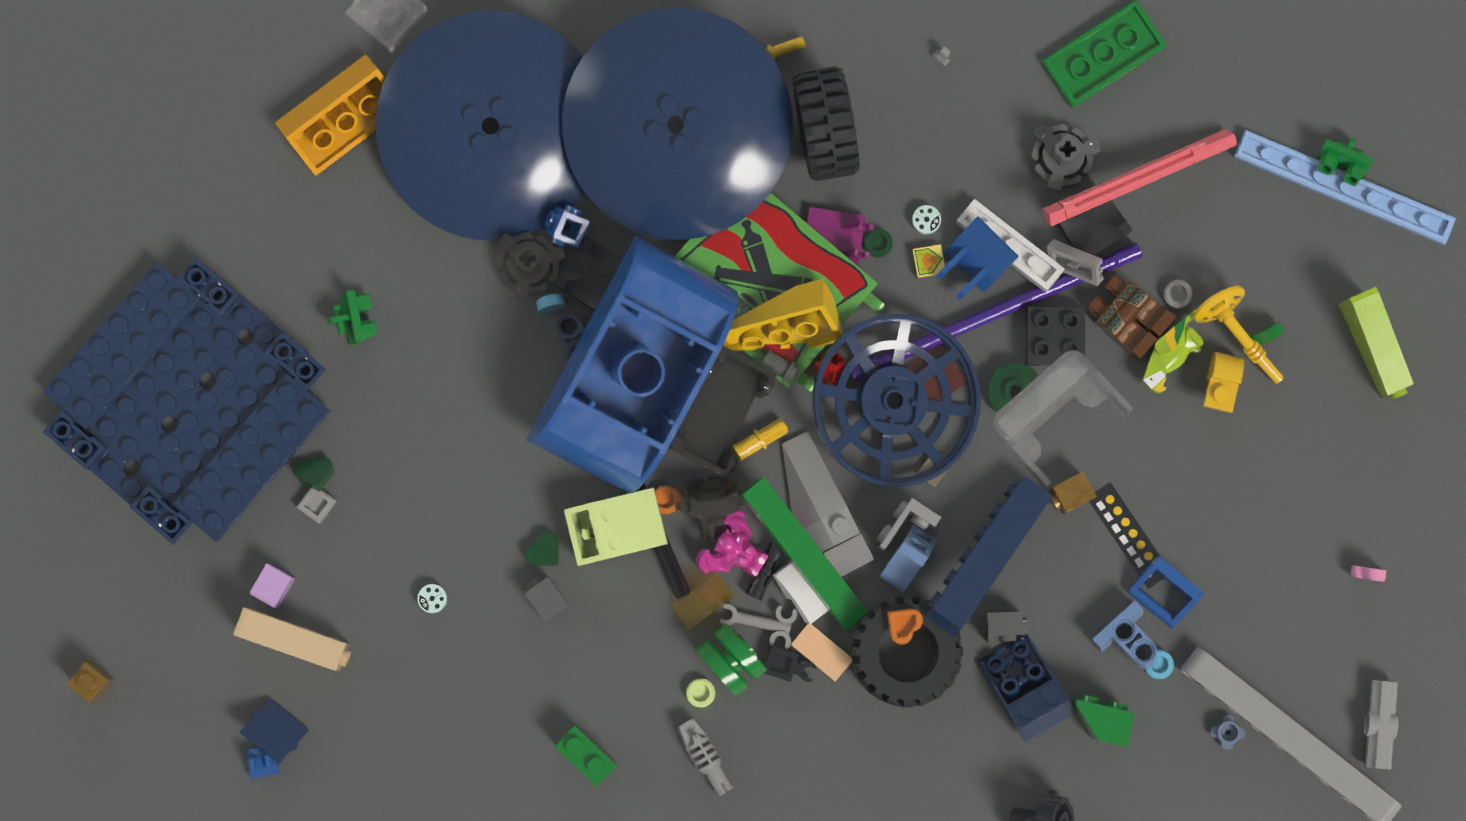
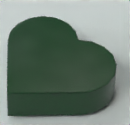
[295,457,334,492]
[525,532,559,566]

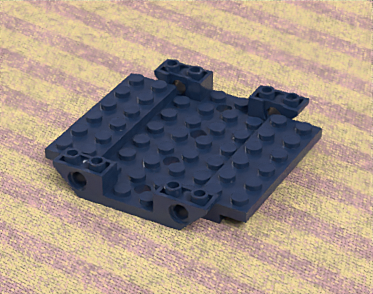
[43,257,332,545]

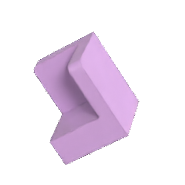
[250,563,295,608]

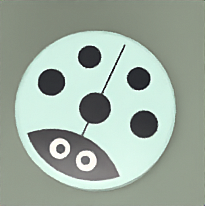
[912,205,941,235]
[418,584,447,613]

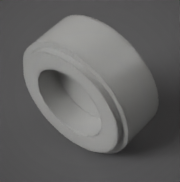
[1163,280,1193,309]

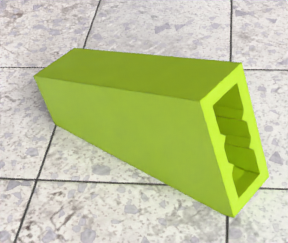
[1338,287,1414,400]

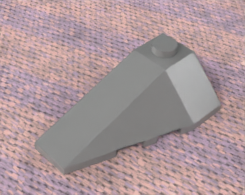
[782,431,860,552]

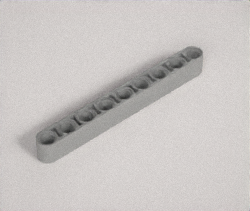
[1180,646,1402,821]

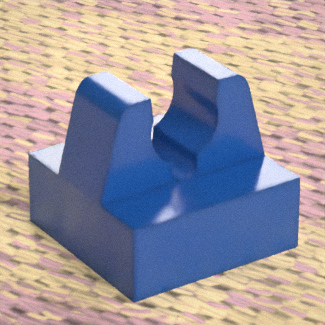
[245,748,281,779]

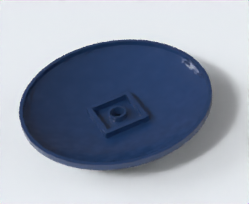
[562,8,793,240]
[376,10,585,241]

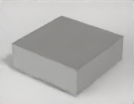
[296,488,337,524]

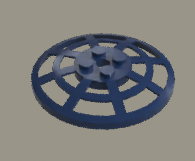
[812,314,981,487]

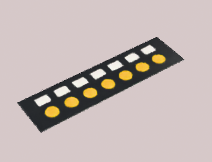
[1089,483,1164,589]

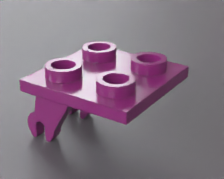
[807,207,874,266]

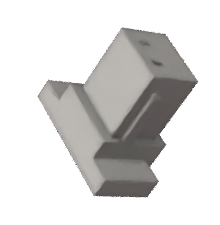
[932,46,951,67]

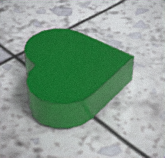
[1250,321,1284,345]

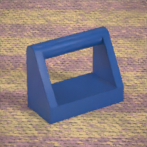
[1127,556,1204,629]

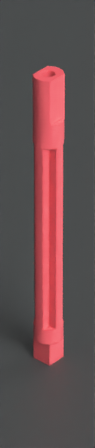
[1042,128,1237,226]

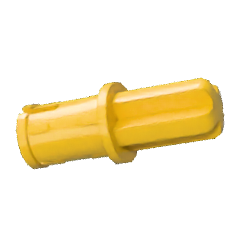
[732,418,788,461]

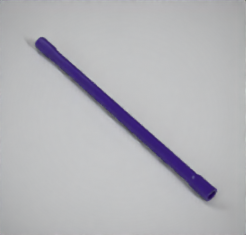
[851,242,1143,383]

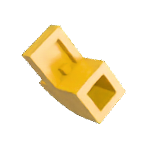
[1203,352,1244,414]

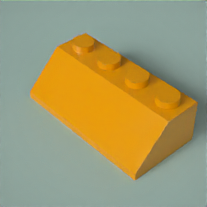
[275,54,385,176]

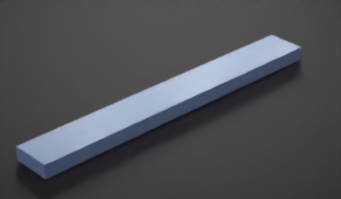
[1233,130,1456,246]

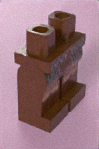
[1086,275,1176,360]

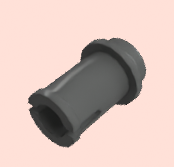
[761,350,800,383]

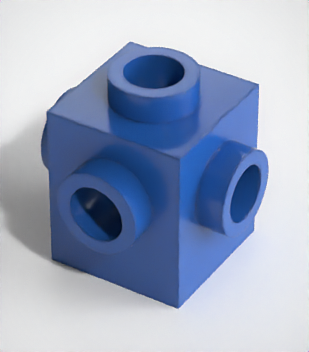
[545,205,590,248]

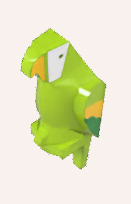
[1142,309,1204,394]

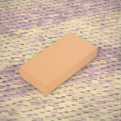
[791,624,852,681]

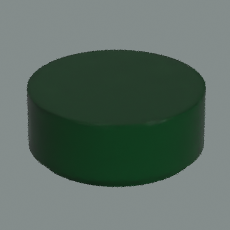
[864,229,893,258]

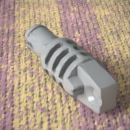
[677,719,733,797]

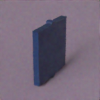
[240,699,309,764]

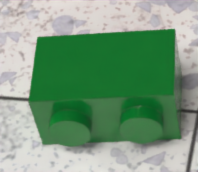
[555,725,618,787]

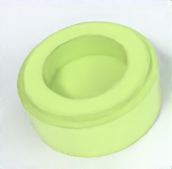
[686,678,715,707]

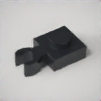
[764,646,816,682]

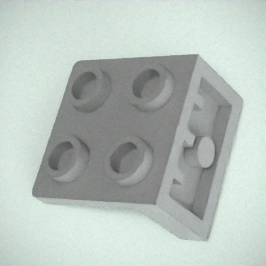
[876,498,941,551]

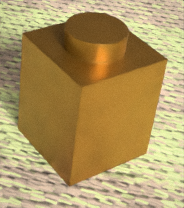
[1050,471,1097,514]
[67,662,114,703]

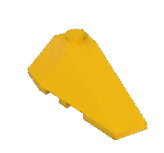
[723,279,843,351]

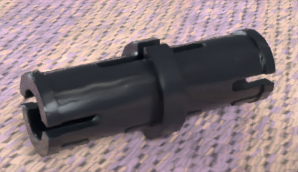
[745,541,784,601]

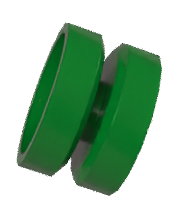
[695,623,767,697]

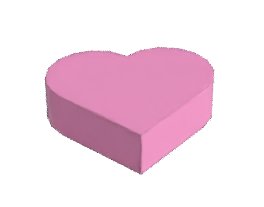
[1350,565,1387,582]

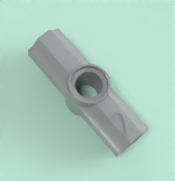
[1364,680,1399,770]

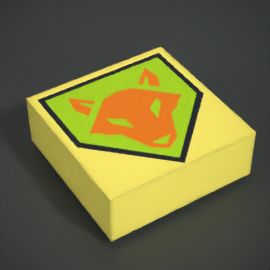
[912,244,945,278]

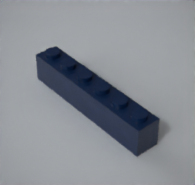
[925,476,1052,637]

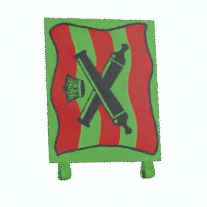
[675,193,885,392]

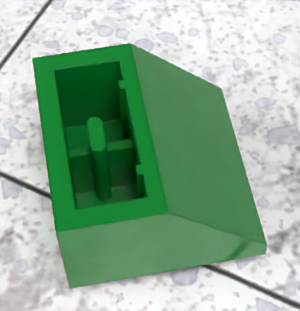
[1071,694,1135,747]

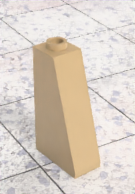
[233,607,351,671]

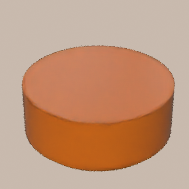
[655,485,680,514]

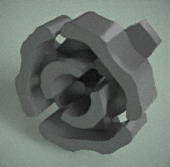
[1029,124,1101,191]

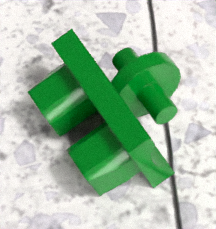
[1315,137,1374,186]
[327,290,377,346]

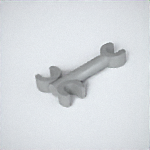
[719,604,797,649]

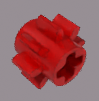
[813,353,846,386]

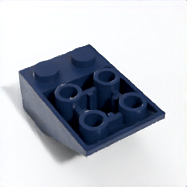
[977,635,1074,742]

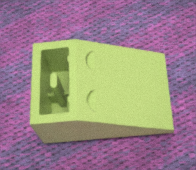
[564,488,668,566]

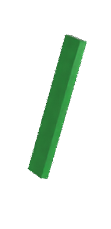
[740,477,868,630]

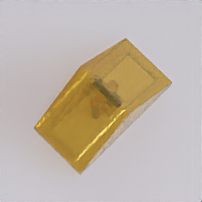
[672,573,735,630]

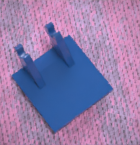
[935,216,1019,301]

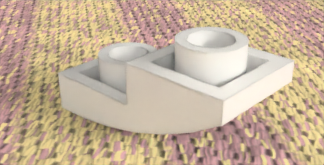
[773,561,828,624]

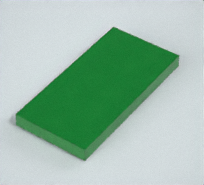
[1041,0,1168,109]

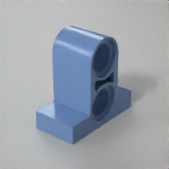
[879,524,938,592]
[1092,601,1158,669]

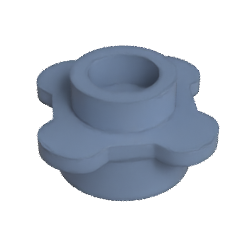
[1210,715,1245,750]

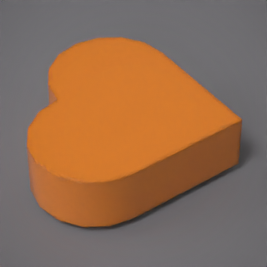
[887,609,923,644]

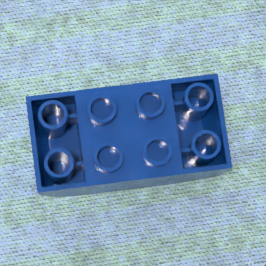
[526,236,738,493]

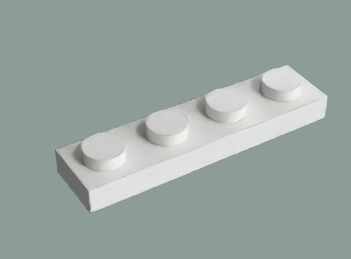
[956,199,1065,293]

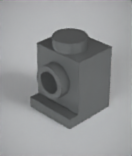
[985,611,1028,642]

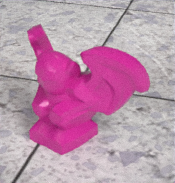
[696,508,769,576]

